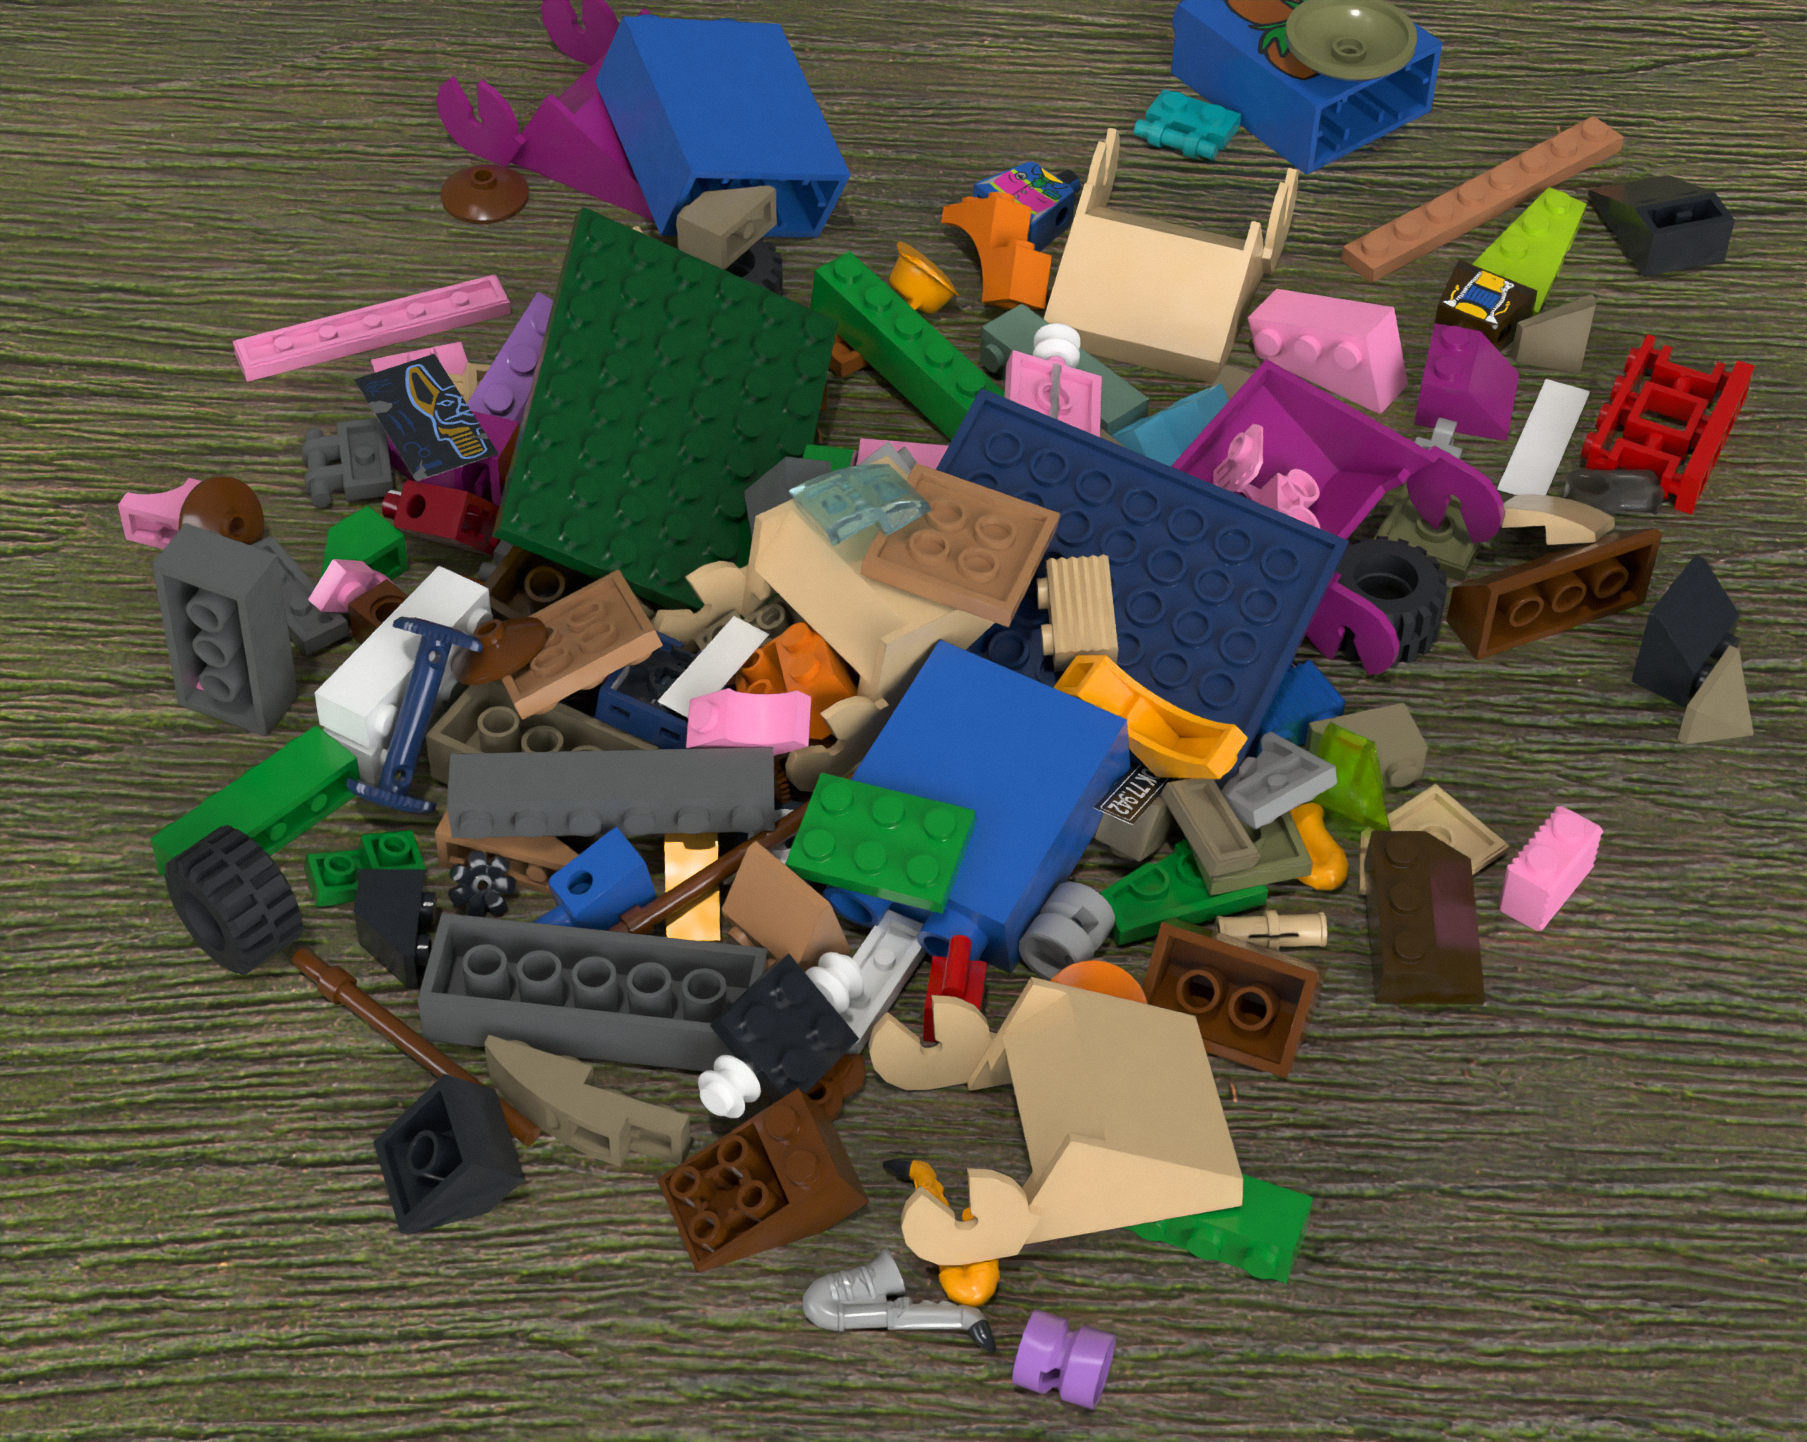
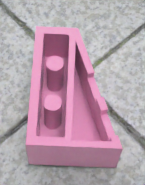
[1248,289,1408,415]

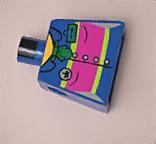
[973,162,1080,252]

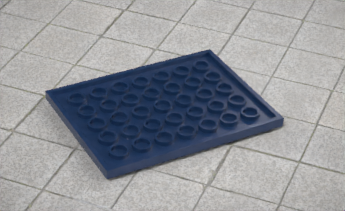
[936,388,1349,790]

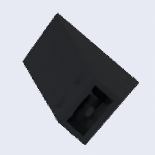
[1588,175,1735,277]

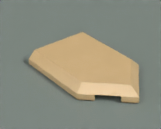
[1359,783,1510,895]

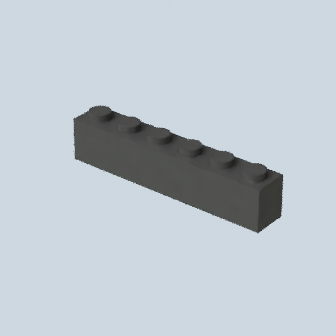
[447,747,775,839]

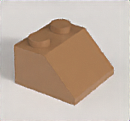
[721,840,852,972]

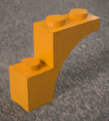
[1053,655,1248,779]

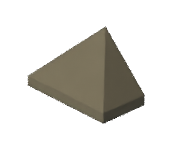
[1677,645,1754,745]

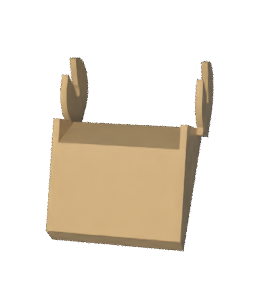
[1044,127,1299,383]
[653,455,995,792]
[868,977,1243,1265]

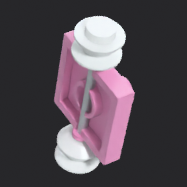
[1004,323,1102,437]

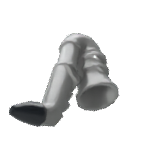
[802,1248,997,1354]

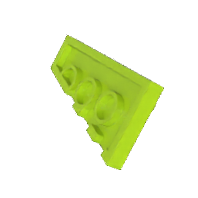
[1472,187,1587,317]

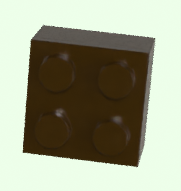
[483,545,599,622]

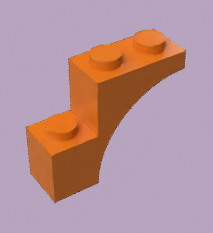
[941,192,1052,311]

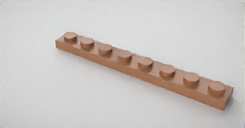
[1341,115,1624,283]

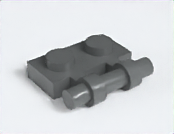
[301,418,393,507]

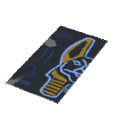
[354,354,499,482]

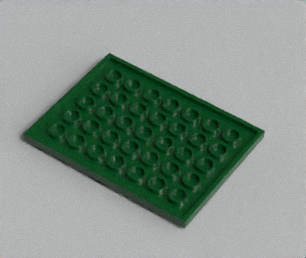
[492,207,838,620]

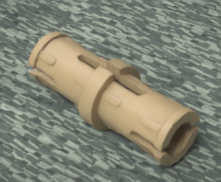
[1215,910,1327,951]

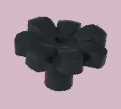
[448,850,516,917]

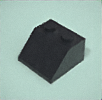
[1631,555,1740,708]
[373,1074,525,1235]

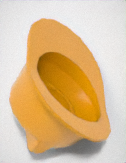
[888,241,960,314]

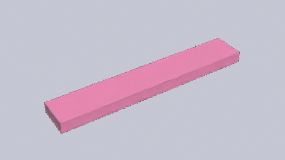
[232,274,511,382]

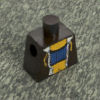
[1435,260,1538,352]

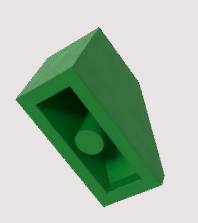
[320,505,409,613]

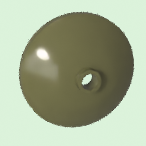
[1285,0,1417,81]

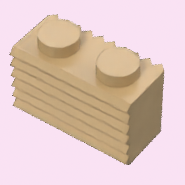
[1036,554,1118,672]

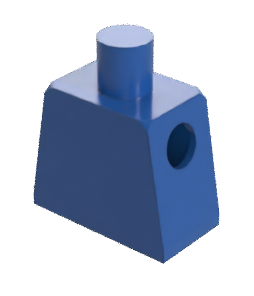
[532,827,657,931]

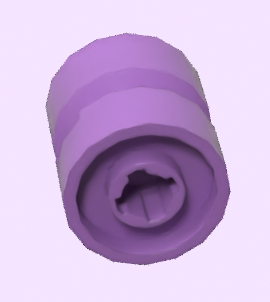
[1012,1309,1116,1410]

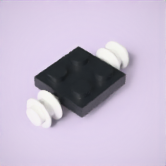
[698,952,865,1118]

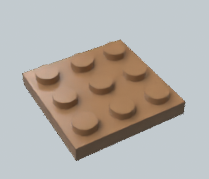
[860,463,1061,627]
[502,569,663,720]

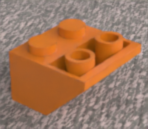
[735,621,858,740]

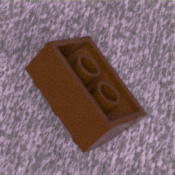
[1142,918,1328,1078]

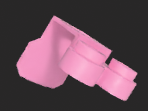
[1213,424,1320,528]

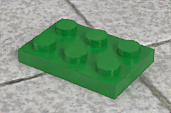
[785,773,977,914]

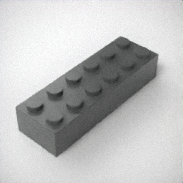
[418,913,768,1071]

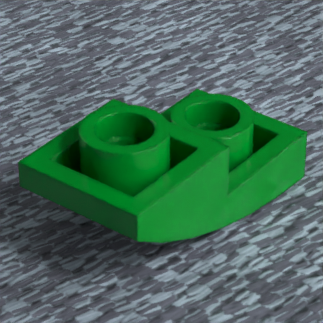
[304,830,426,907]

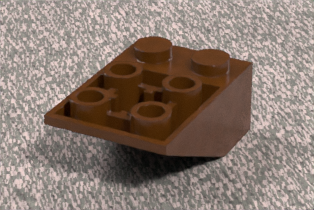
[657,1088,870,1273]

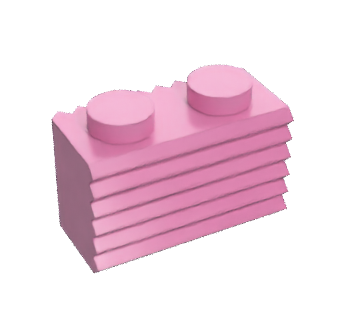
[1498,806,1603,931]

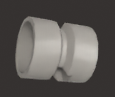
[1019,882,1115,981]

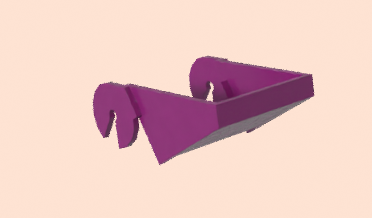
[436,0,654,221]
[1171,359,1505,675]

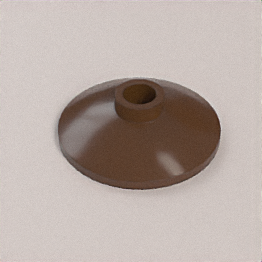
[441,164,529,224]
[178,476,264,545]
[451,617,548,685]

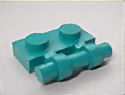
[1134,89,1241,161]

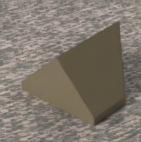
[1511,294,1597,375]

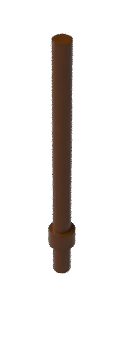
[606,773,854,935]
[291,947,541,1146]

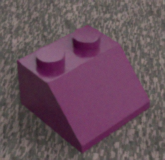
[1414,323,1519,441]

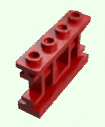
[1580,334,1755,515]

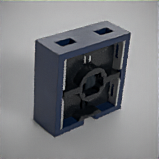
[595,631,738,749]

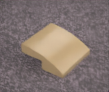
[1501,494,1615,545]

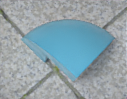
[1111,383,1228,467]

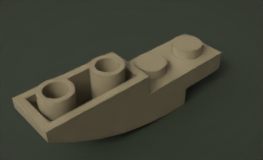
[484,1035,691,1167]

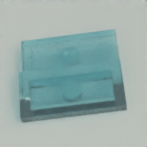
[789,464,931,546]

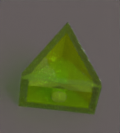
[1311,722,1391,831]

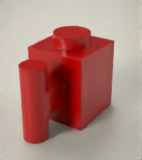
[923,935,987,1043]

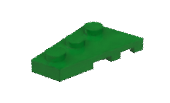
[1100,839,1268,945]

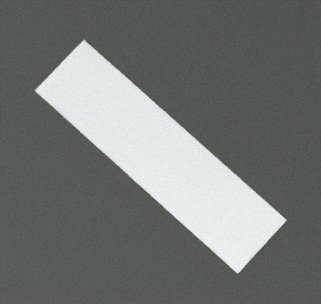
[1497,379,1590,495]

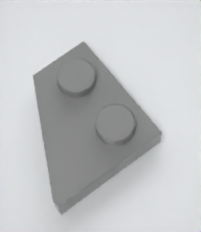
[1221,731,1338,829]

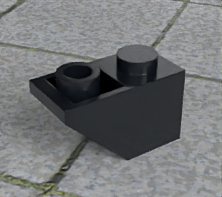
[354,869,437,988]

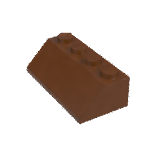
[1446,528,1662,660]

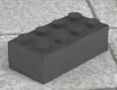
[152,523,298,737]

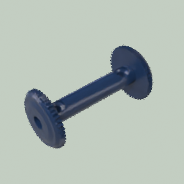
[346,616,483,814]

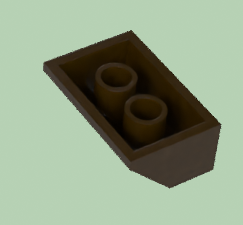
[1364,831,1485,1005]

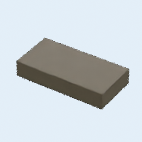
[1161,778,1261,877]

